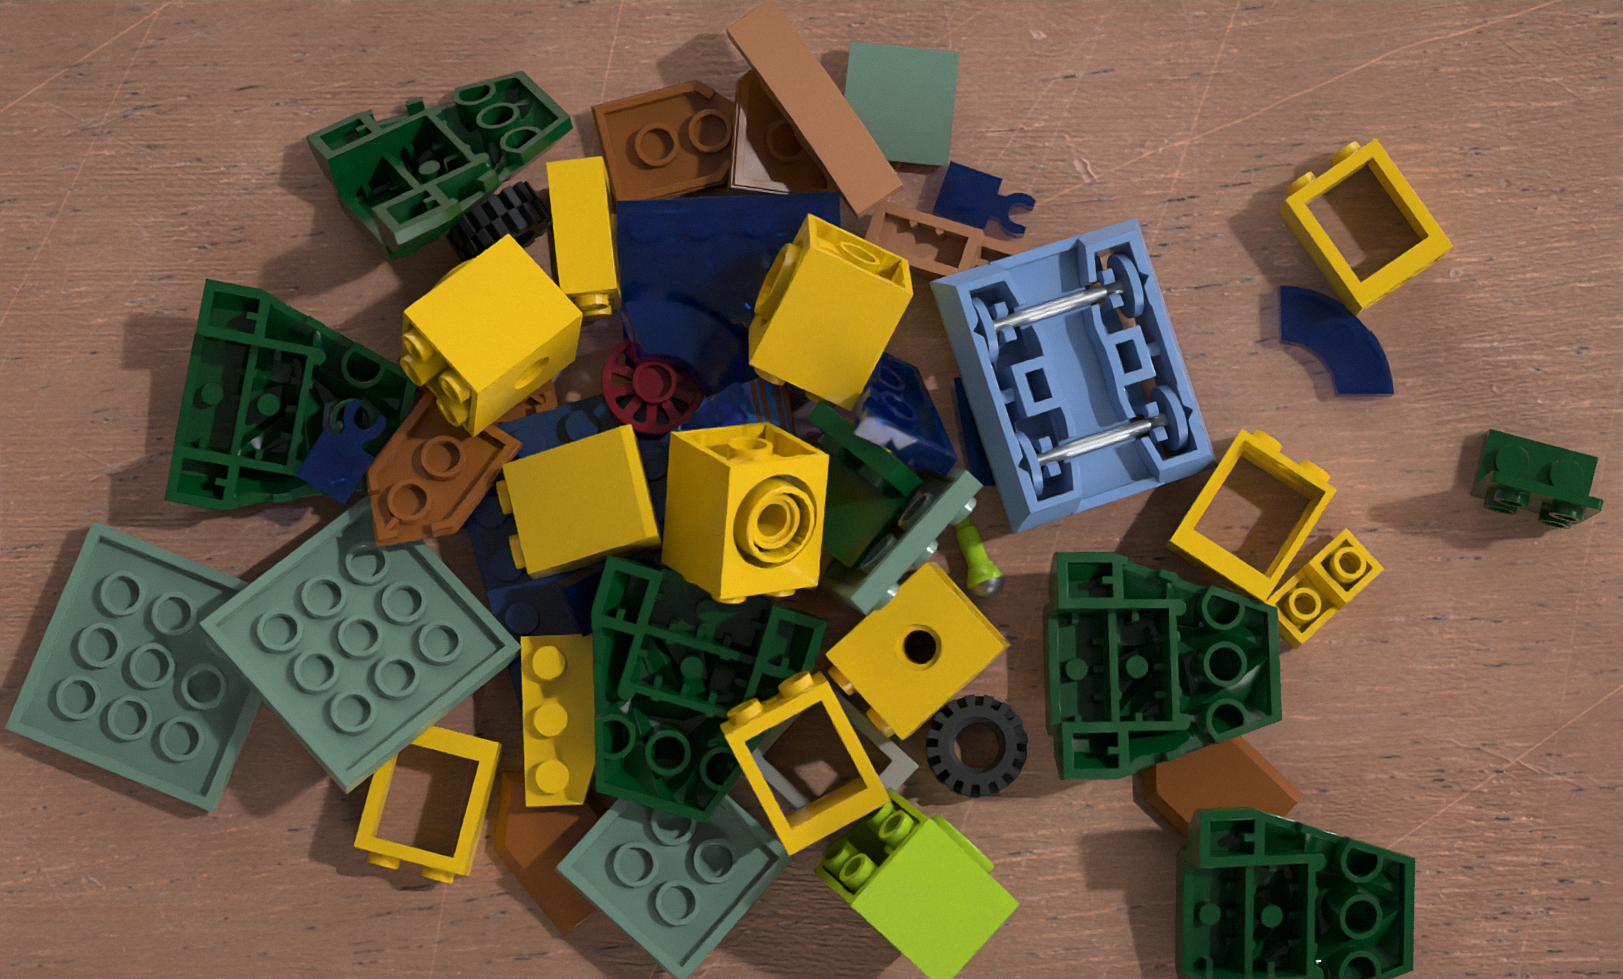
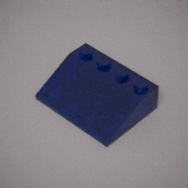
[616,191,841,374]

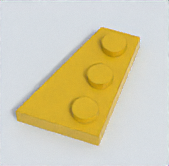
[521,634,595,807]

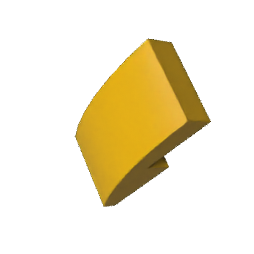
[1265,528,1384,650]

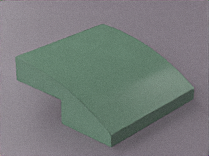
[844,41,959,167]

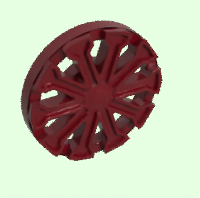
[600,330,706,436]

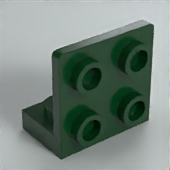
[806,400,925,570]
[1470,429,1604,529]

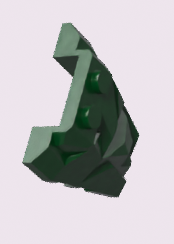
[306,71,573,263]
[164,278,417,511]
[1042,552,1282,780]
[591,555,828,823]
[1175,806,1415,979]

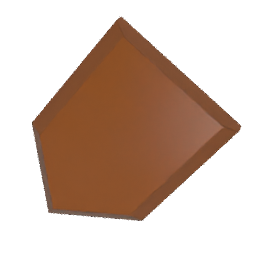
[728,68,836,204]
[590,79,735,212]
[365,389,522,548]
[1143,735,1303,839]
[494,770,608,937]

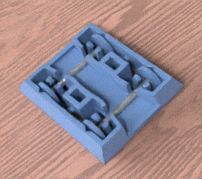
[929,217,1218,534]

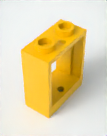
[1278,138,1454,318]
[546,156,624,321]
[1165,429,1338,603]
[720,671,891,856]
[354,726,504,884]

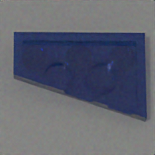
[854,351,958,476]

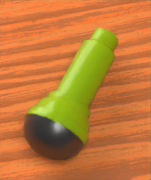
[955,517,1004,600]

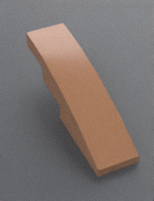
[726,0,903,219]
[864,201,1091,287]

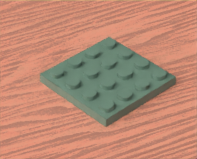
[199,494,521,794]
[5,521,262,813]

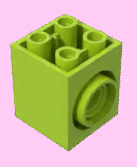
[813,787,1020,979]

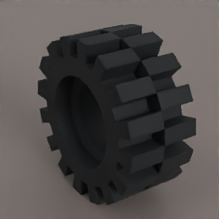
[446,181,553,262]
[925,694,1028,798]

